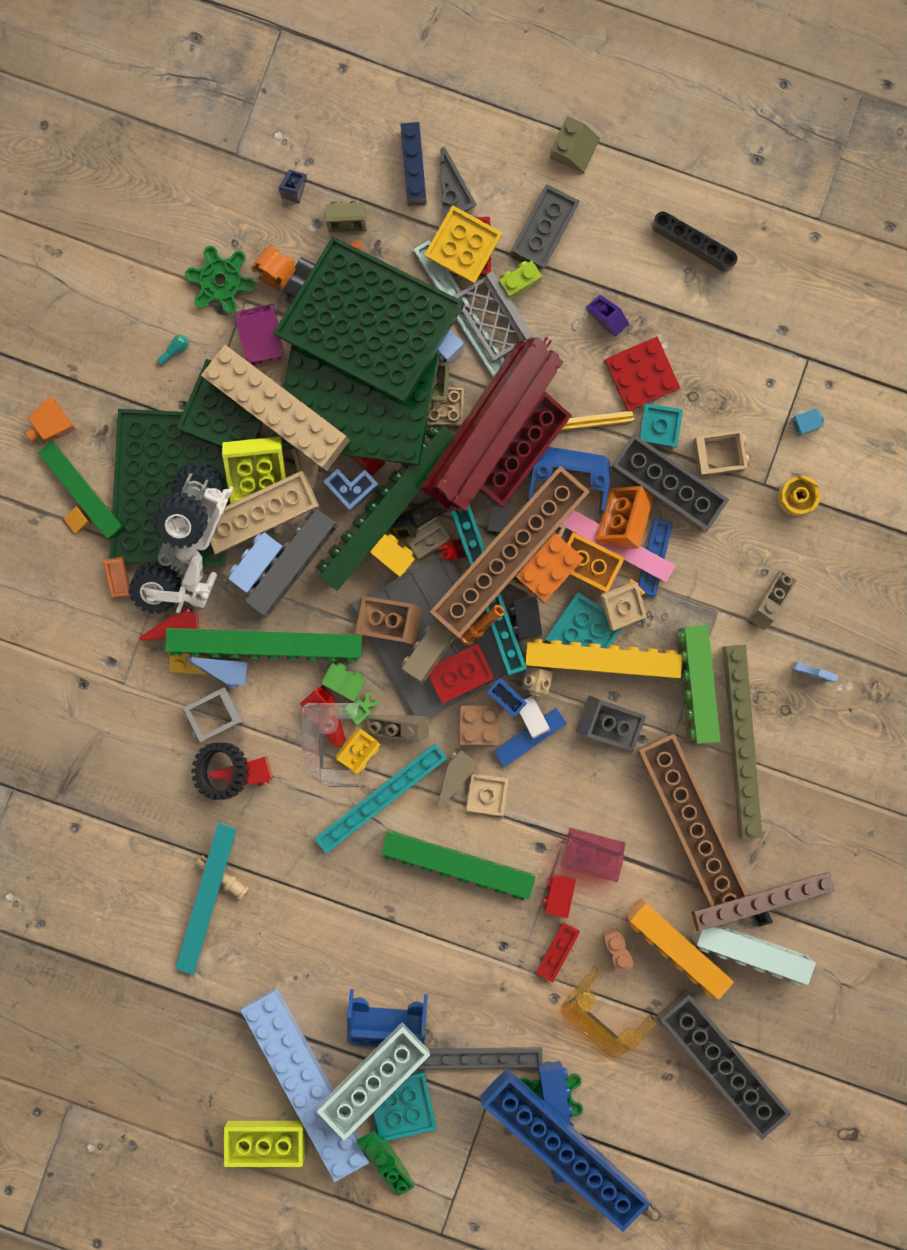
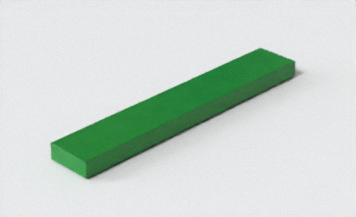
[38,440,124,540]

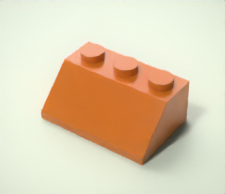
[596,486,654,549]

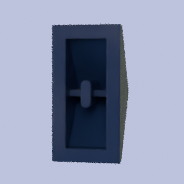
[279,169,307,203]

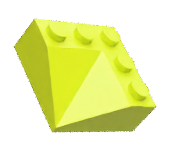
[222,436,287,504]

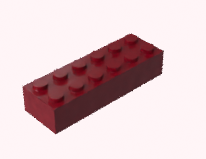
[479,391,572,507]

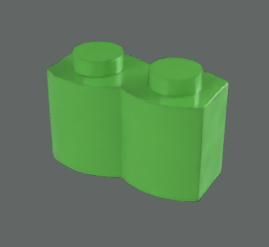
[321,662,366,702]

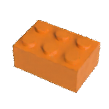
[515,533,584,603]

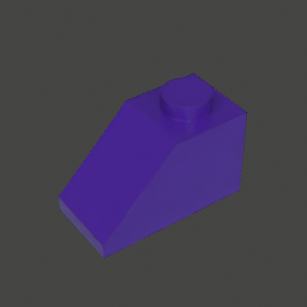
[586,295,629,337]

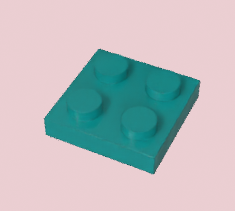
[639,403,683,448]

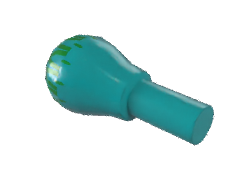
[157,334,189,365]

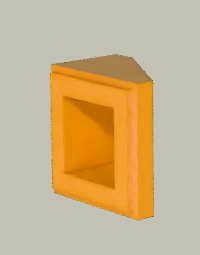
[64,506,91,534]

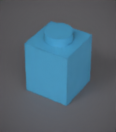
[791,408,824,436]

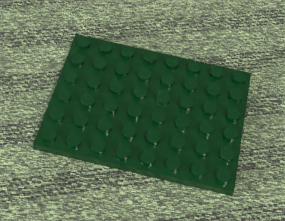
[274,236,465,404]
[274,345,441,466]
[110,409,229,567]

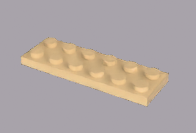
[210,471,319,554]

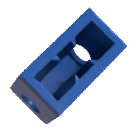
[487,678,527,717]

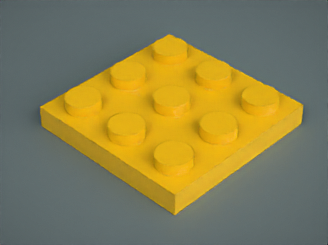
[424,205,503,285]

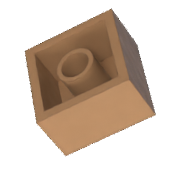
[460,705,499,745]

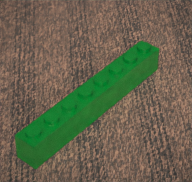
[381,830,536,901]

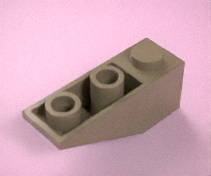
[748,569,797,630]
[367,715,429,743]

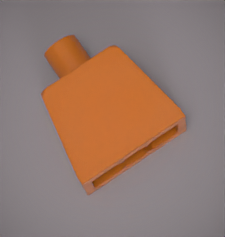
[25,396,76,442]

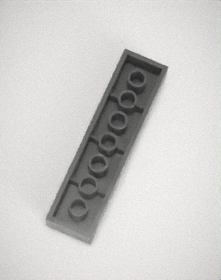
[657,990,792,1140]

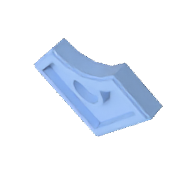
[791,662,839,683]

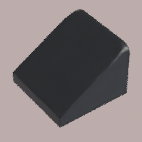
[391,515,418,540]

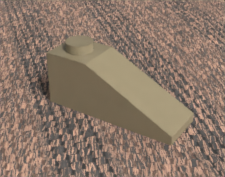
[437,749,479,809]

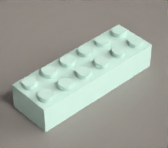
[691,926,816,986]
[317,1022,430,1141]

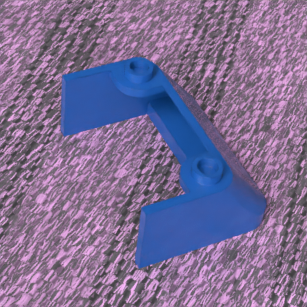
[527,447,610,514]
[347,989,428,1047]

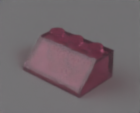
[560,827,625,882]

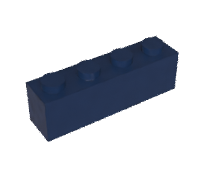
[400,122,427,206]

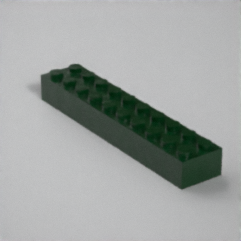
[315,425,454,591]

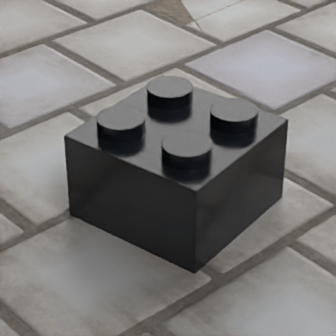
[509,597,543,640]

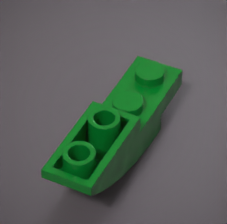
[357,1131,415,1196]

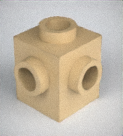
[522,666,553,697]

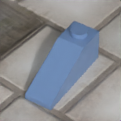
[185,657,247,688]

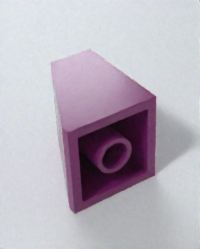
[235,304,284,365]

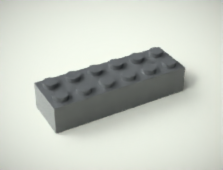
[610,434,730,533]
[246,509,338,617]

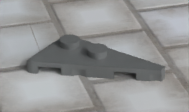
[440,146,477,221]

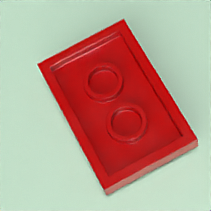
[429,644,494,704]

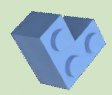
[323,469,379,512]

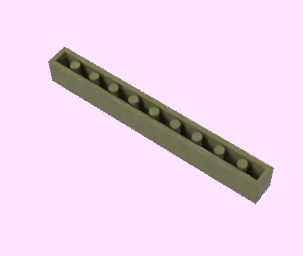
[723,645,763,840]

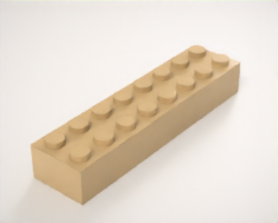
[201,344,350,471]

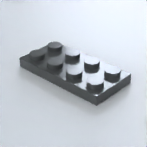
[511,184,580,270]

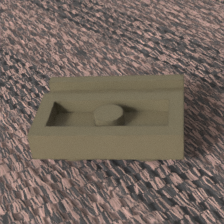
[406,516,452,561]

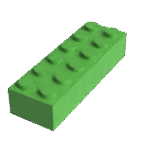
[677,625,721,744]

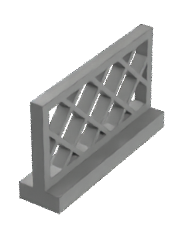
[454,271,533,362]

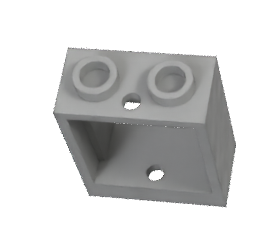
[183,687,244,742]

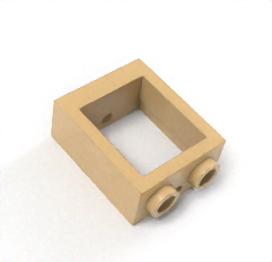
[693,430,749,477]

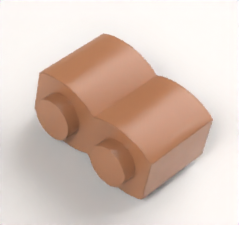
[603,927,633,972]

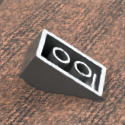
[576,695,646,752]

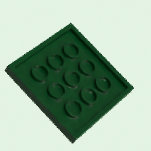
[177,359,263,447]

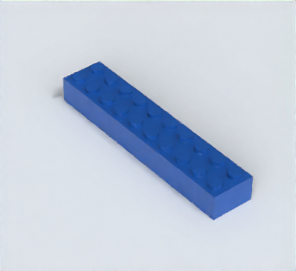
[480,1068,650,1232]

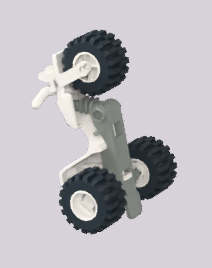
[129,461,233,614]

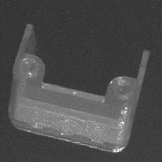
[301,703,361,787]

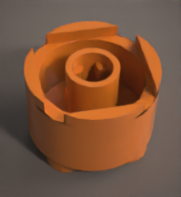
[251,245,296,291]

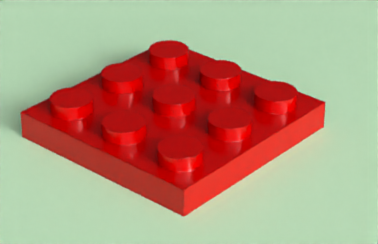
[604,336,680,411]

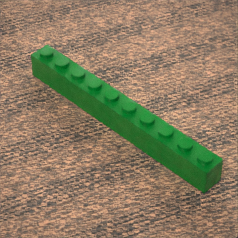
[165,628,362,662]

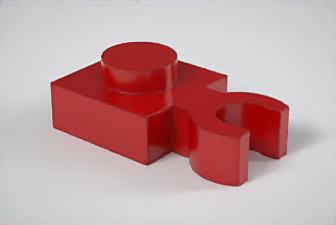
[437,539,466,561]

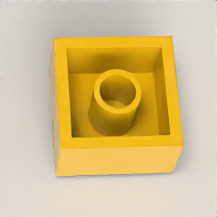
[369,534,415,577]

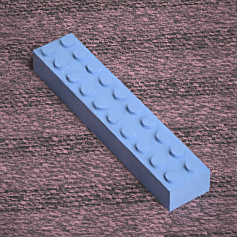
[240,987,370,1182]

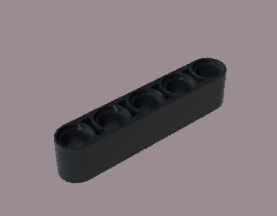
[652,211,738,272]

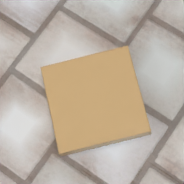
[600,581,647,631]
[466,773,509,817]

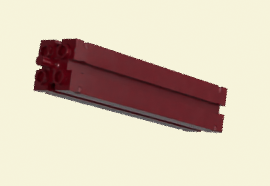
[419,337,563,511]

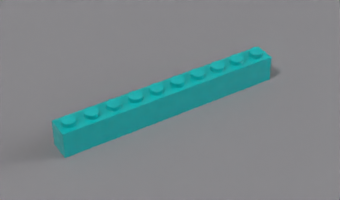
[450,505,527,676]

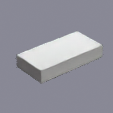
[520,696,550,739]

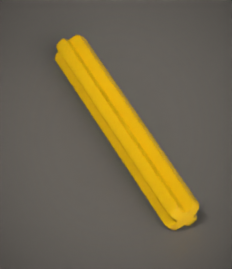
[561,411,634,431]

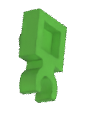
[344,692,379,726]

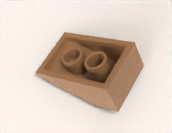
[355,596,423,645]

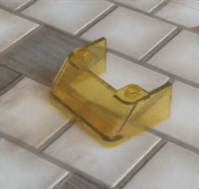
[561,966,657,1058]

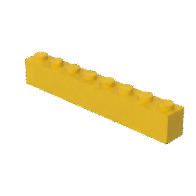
[525,639,682,678]

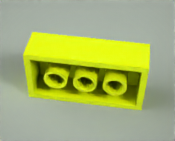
[224,1121,305,1167]

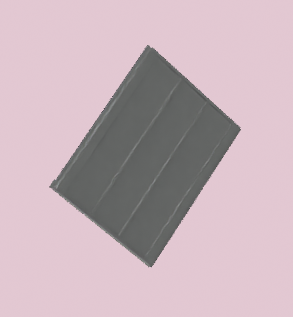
[349,552,506,718]

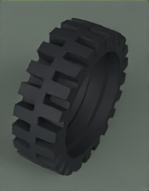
[191,742,249,800]

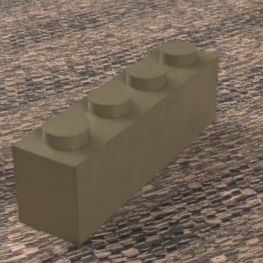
[401,618,456,685]

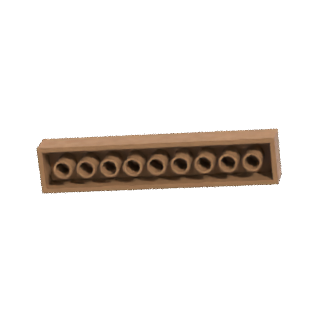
[430,466,590,639]
[637,733,749,927]

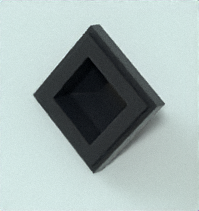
[752,911,773,927]

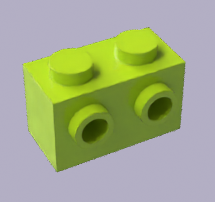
[499,260,542,300]

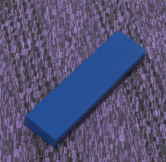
[638,518,673,597]
[493,708,567,767]

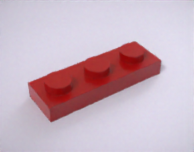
[536,921,580,983]

